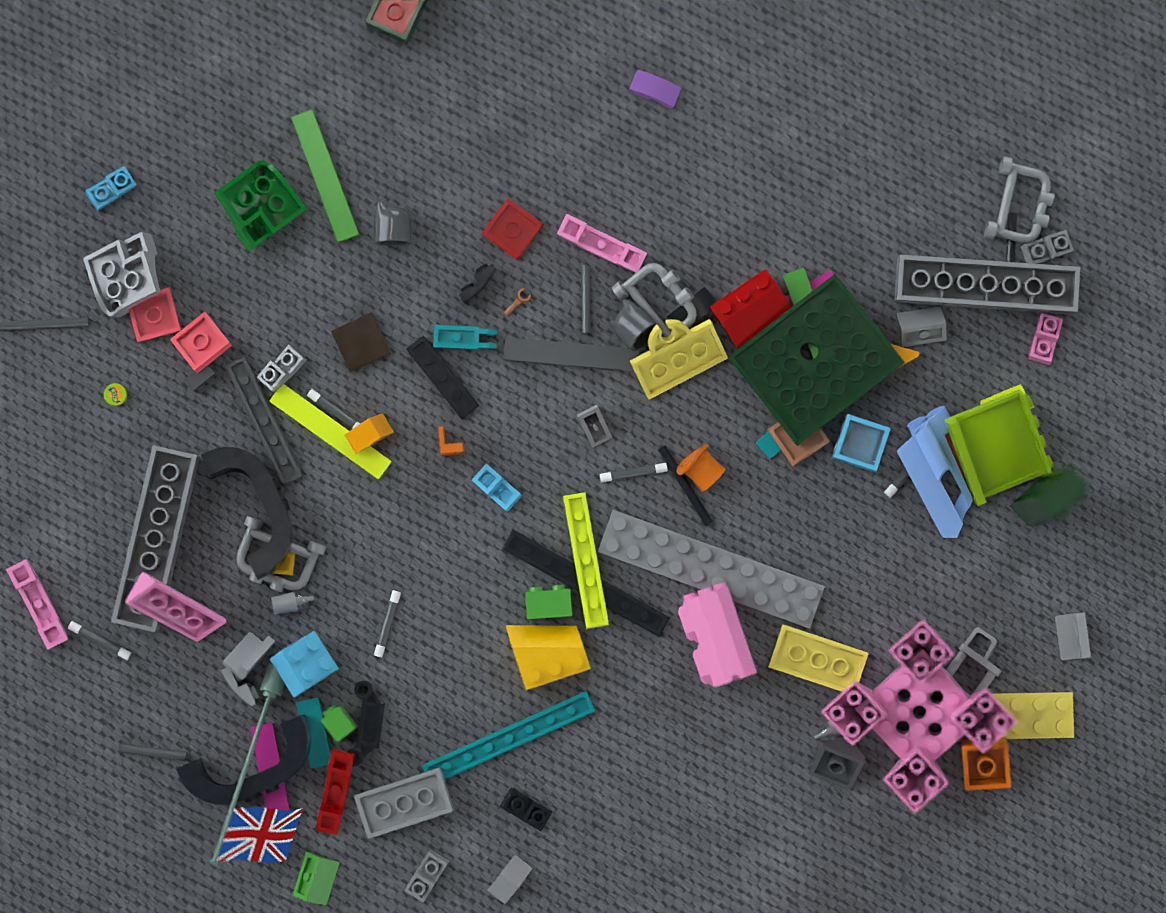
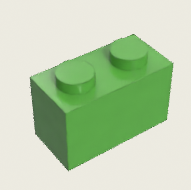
[525,585,572,619]
[320,705,358,742]

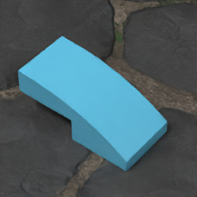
[472,463,522,512]

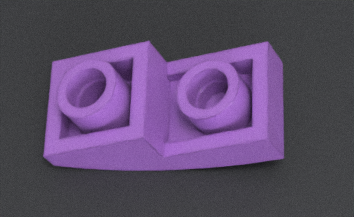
[629,70,681,109]

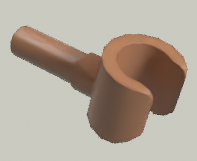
[504,288,531,316]

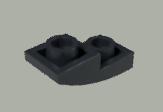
[459,263,496,304]
[667,287,716,324]
[499,787,552,831]

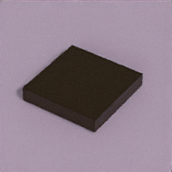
[331,312,391,372]

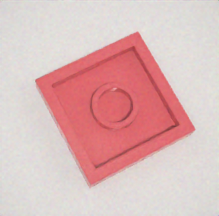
[129,288,181,343]
[170,312,232,373]

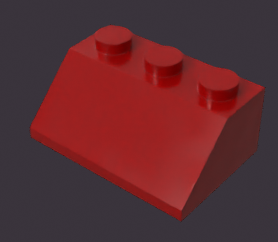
[710,269,791,349]

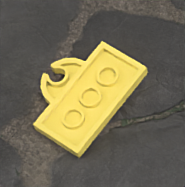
[630,319,728,400]

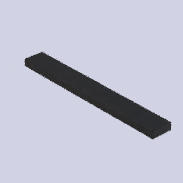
[502,529,670,637]

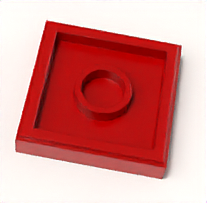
[481,198,544,261]

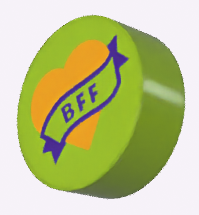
[104,383,127,406]

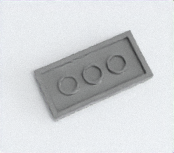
[354,767,454,839]

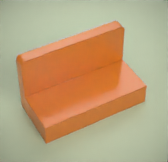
[438,426,465,456]

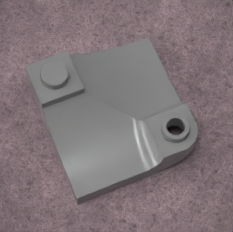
[83,232,161,318]

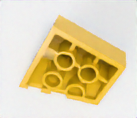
[505,625,591,690]

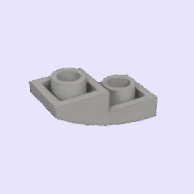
[1020,230,1074,264]
[257,344,307,392]
[221,668,260,706]
[404,849,449,902]

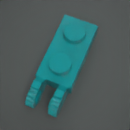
[433,325,497,350]

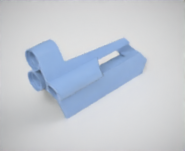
[897,406,973,538]

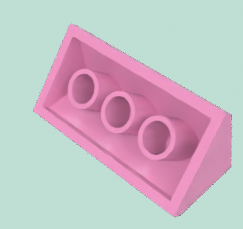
[126,572,226,642]

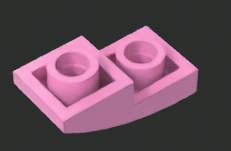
[1028,313,1063,365]

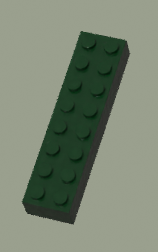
[1010,466,1091,526]

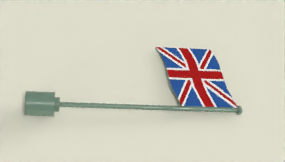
[210,664,303,865]

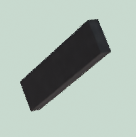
[406,335,479,419]

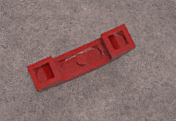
[315,749,354,835]

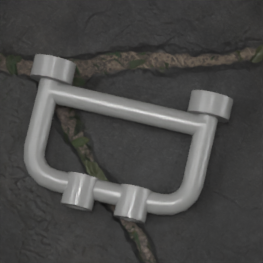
[984,156,1054,243]
[612,263,697,337]
[236,516,326,592]

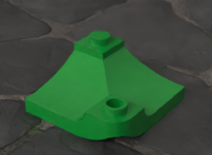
[214,160,307,252]

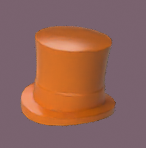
[676,443,726,492]

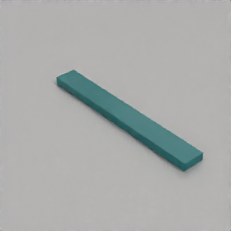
[422,691,596,780]

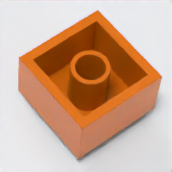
[961,737,1011,791]

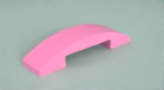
[557,214,647,273]
[6,559,68,649]

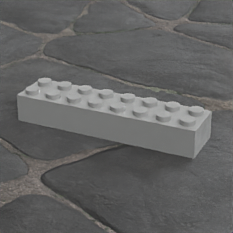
[894,255,1080,315]
[111,445,200,632]

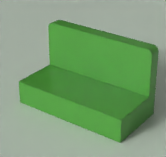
[293,852,339,905]

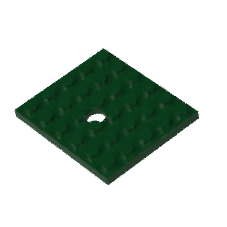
[728,274,905,446]

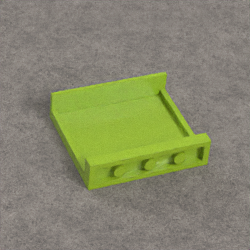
[944,389,1054,506]

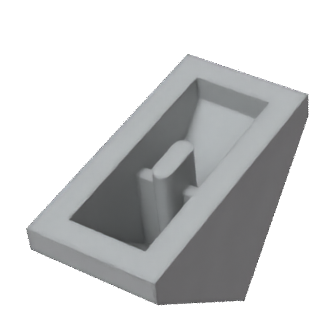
[577,405,612,448]
[487,854,533,904]

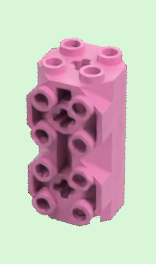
[678,582,757,687]

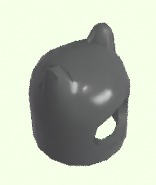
[374,201,411,246]
[610,299,657,351]

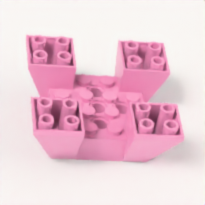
[821,620,1018,813]

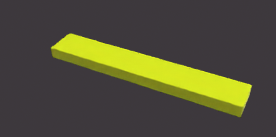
[269,384,392,480]
[563,492,609,629]

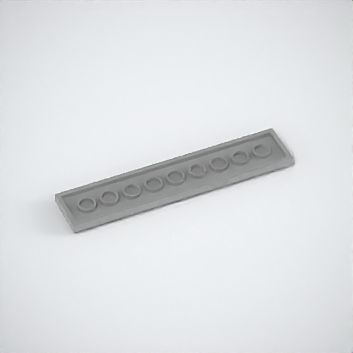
[598,510,825,629]

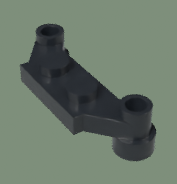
[347,680,385,767]

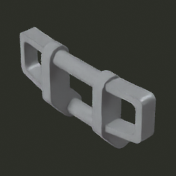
[930,627,1002,698]

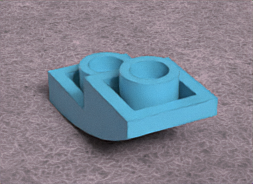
[85,166,136,211]

